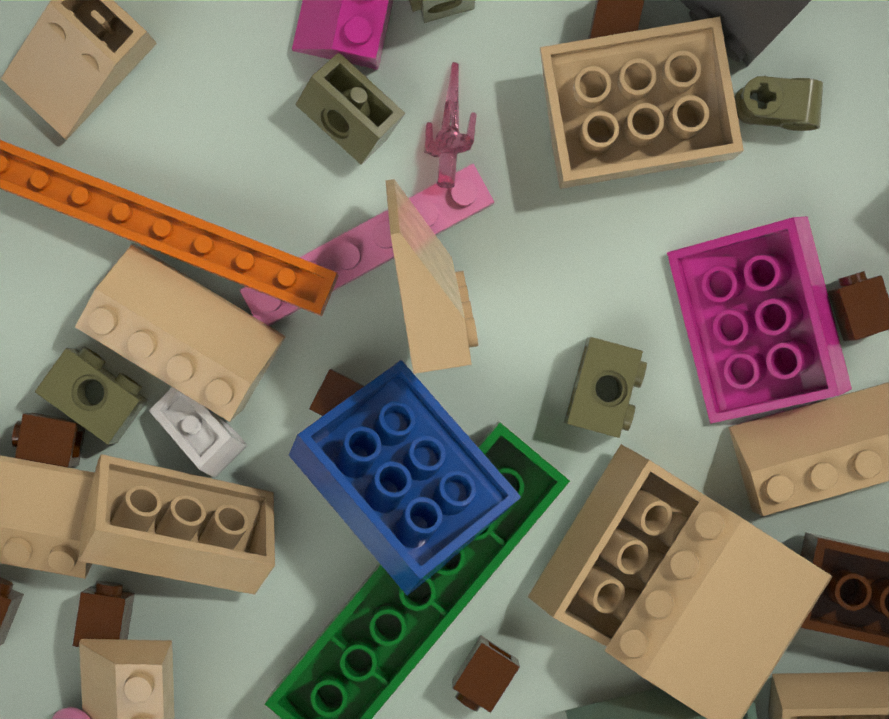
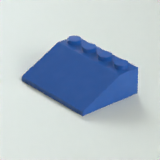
[289,360,521,596]

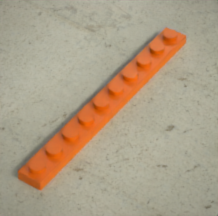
[0,140,339,317]

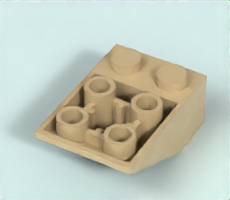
[1,0,157,140]

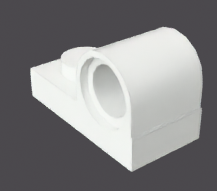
[149,387,247,478]

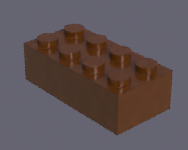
[800,532,889,647]

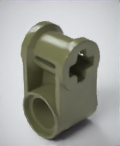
[734,76,823,131]

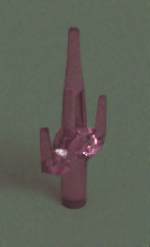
[424,62,476,188]

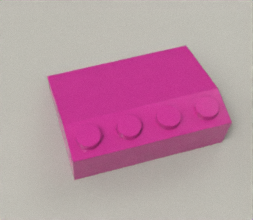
[667,216,852,424]

